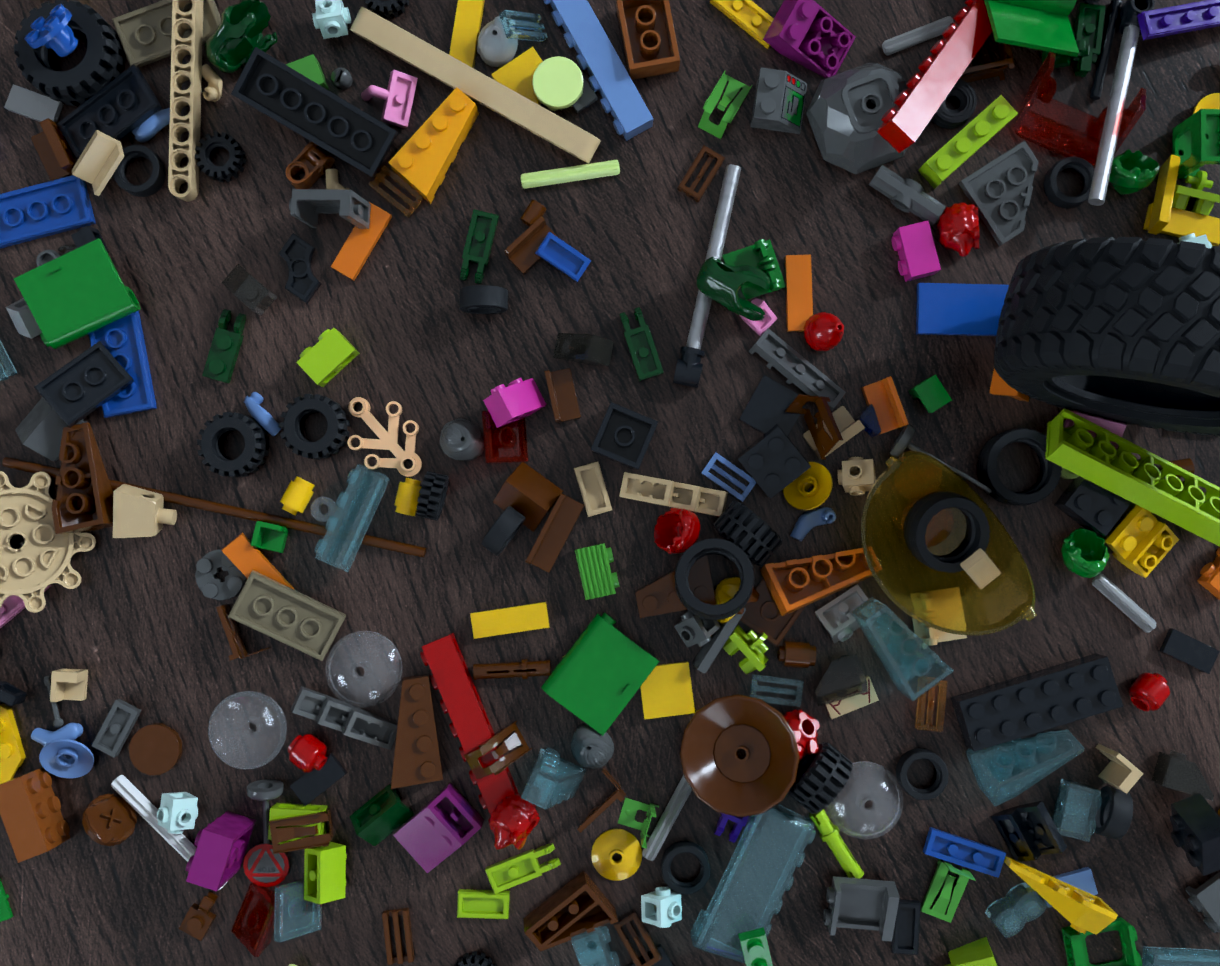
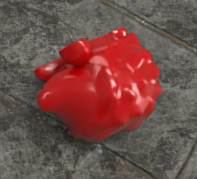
[937,202,980,257]
[783,709,820,760]
[489,793,540,850]

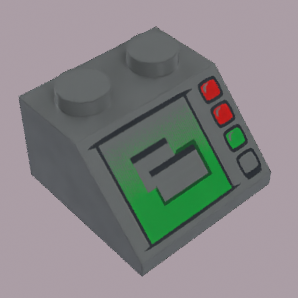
[750,67,807,134]

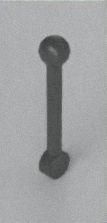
[44,675,64,728]

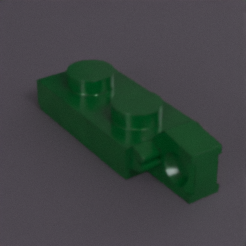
[1072,3,1105,77]

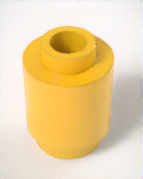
[280,476,315,516]
[394,478,422,516]

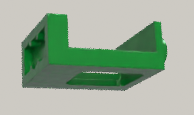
[1173,109,1220,179]
[1061,917,1142,966]

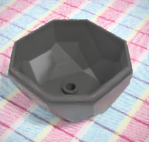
[806,63,908,175]

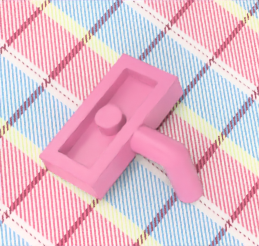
[361,70,418,129]

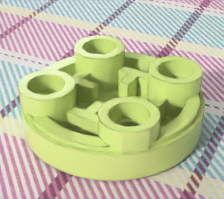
[532,56,583,111]

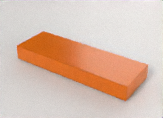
[331,202,392,281]
[784,255,813,332]
[222,532,294,589]

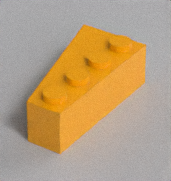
[388,87,479,204]

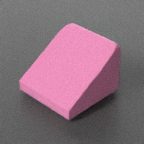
[739,298,778,336]

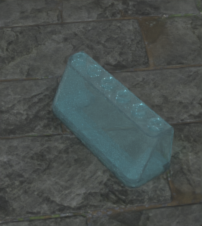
[690,804,816,964]

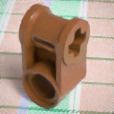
[285,142,335,189]

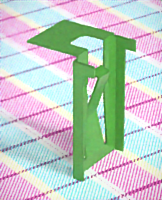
[698,71,752,139]
[618,797,659,849]
[920,859,976,923]

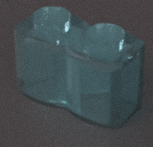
[985,883,1047,938]

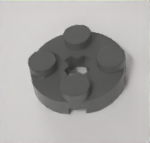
[195,549,247,600]

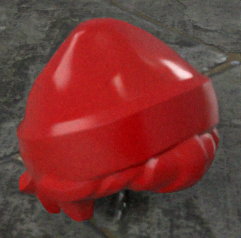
[654,508,700,554]

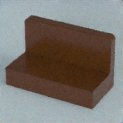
[31,118,77,181]
[504,216,559,275]
[544,368,581,423]

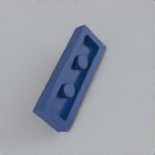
[922,827,1006,878]

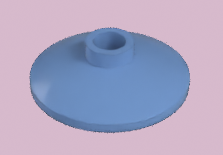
[39,739,94,778]

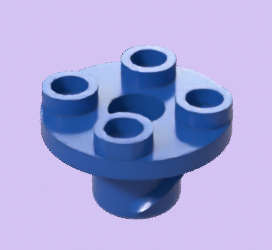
[24,4,78,57]

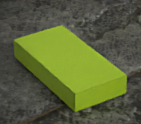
[457,889,510,919]

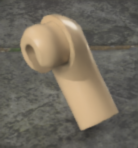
[202,64,223,102]
[325,169,351,190]

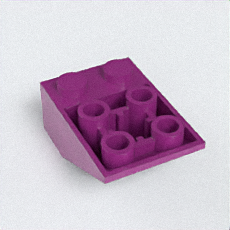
[763,0,856,78]
[393,783,485,873]

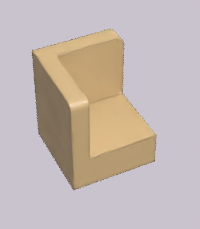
[50,668,88,702]

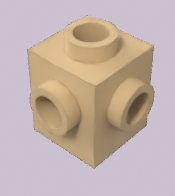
[838,457,876,496]

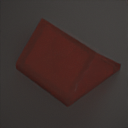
[482,411,528,465]
[231,883,288,957]

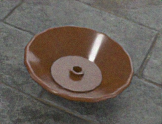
[680,694,800,817]

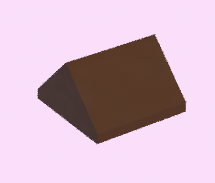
[493,461,563,532]

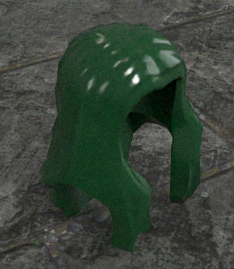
[205,0,278,73]
[696,257,770,321]

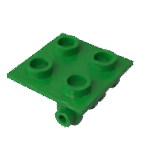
[722,239,786,300]

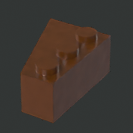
[635,555,716,618]
[523,871,618,952]

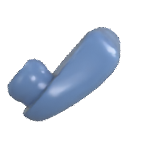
[132,108,170,143]
[244,392,281,436]
[790,507,836,542]
[31,722,83,746]

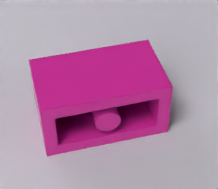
[891,221,941,282]
[483,378,547,428]

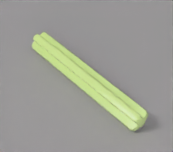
[521,160,620,189]

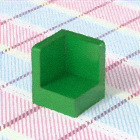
[908,374,952,413]
[251,521,289,553]

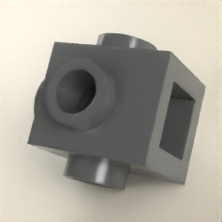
[674,610,721,648]

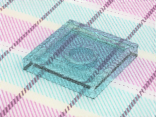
[274,880,322,943]

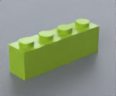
[918,95,1018,189]

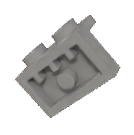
[815,584,877,643]

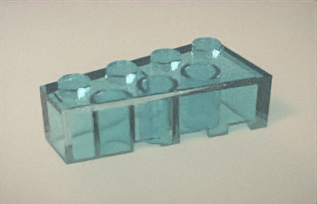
[852,597,954,701]
[521,747,586,810]

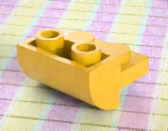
[1105,505,1179,578]

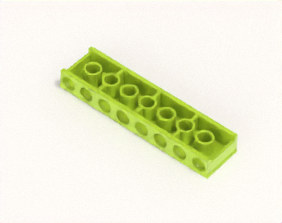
[1045,408,1220,547]

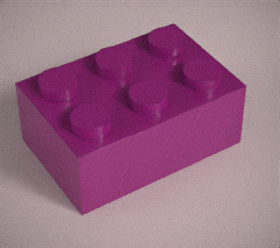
[186,811,256,892]

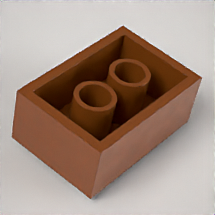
[616,0,680,80]
[0,767,70,863]

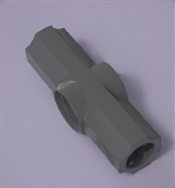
[869,165,946,226]

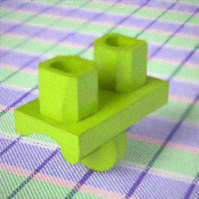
[1172,170,1220,216]
[723,625,769,674]

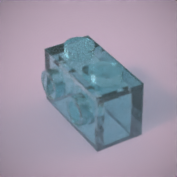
[1052,778,1102,842]
[571,926,620,966]

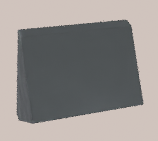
[15,397,86,462]

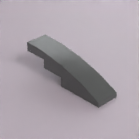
[291,686,397,750]

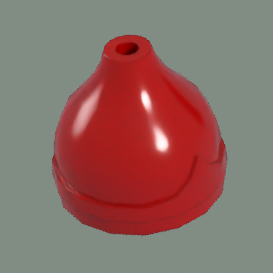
[804,312,844,351]

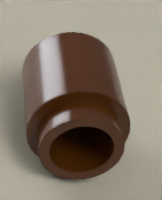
[778,641,816,668]

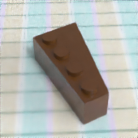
[391,674,443,789]

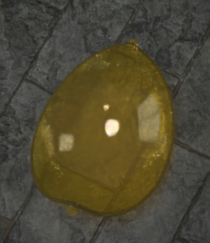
[861,451,1037,635]

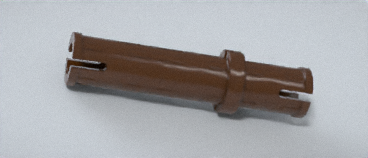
[473,659,551,680]

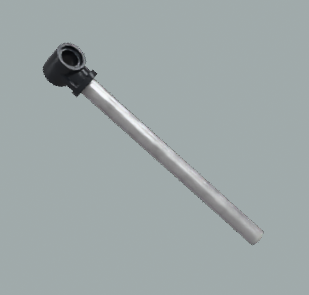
[1088,0,1155,206]
[673,164,741,388]

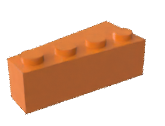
[760,547,880,616]

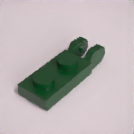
[460,209,499,284]
[619,307,664,382]
[202,309,246,384]

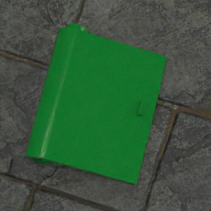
[984,0,1079,57]
[13,238,140,349]
[541,612,659,736]

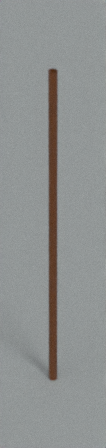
[2,457,426,558]

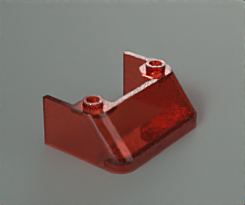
[1014,52,1146,169]

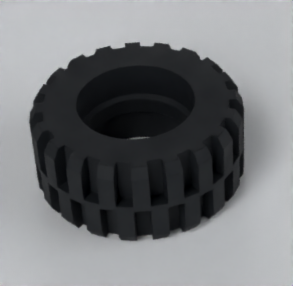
[14,0,124,106]

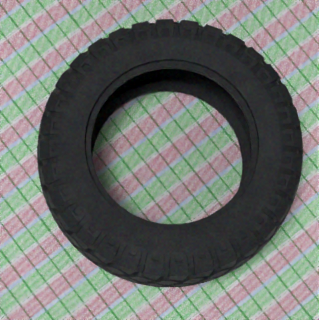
[994,237,1220,436]

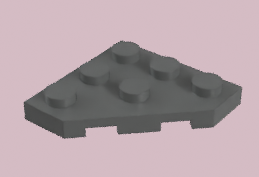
[958,141,1039,246]

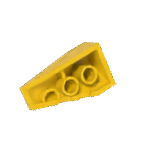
[1004,856,1118,935]

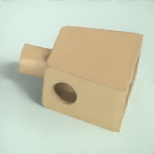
[113,484,177,538]

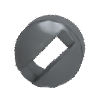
[331,67,353,90]

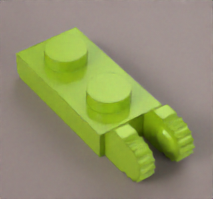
[485,843,561,894]

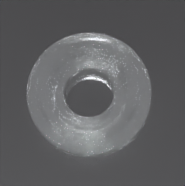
[311,496,337,522]

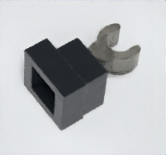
[58,225,109,253]

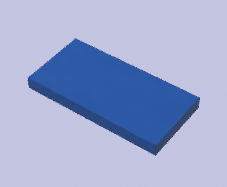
[0,175,96,249]
[916,283,1009,336]
[89,310,157,418]

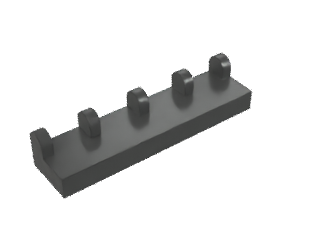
[748,328,846,411]

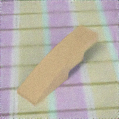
[619,472,728,517]

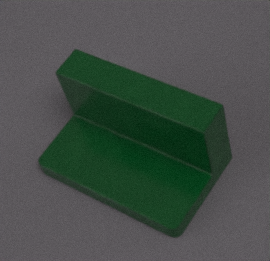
[349,784,414,846]

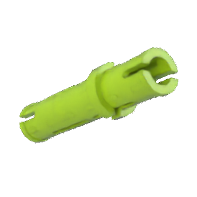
[809,809,864,879]

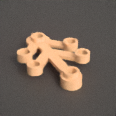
[347,397,422,477]

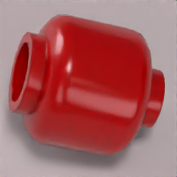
[1129,673,1170,711]
[288,734,328,773]

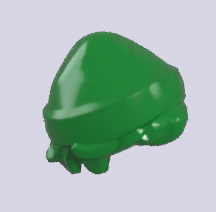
[1109,149,1159,195]
[1061,528,1109,578]

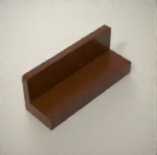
[525,493,585,573]

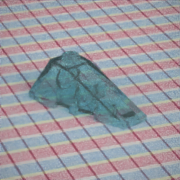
[966,730,1085,807]

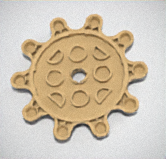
[0,471,96,613]

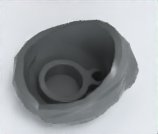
[439,418,484,461]
[571,723,614,769]

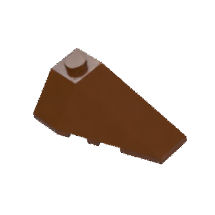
[52,422,113,534]

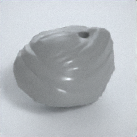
[476,15,518,67]

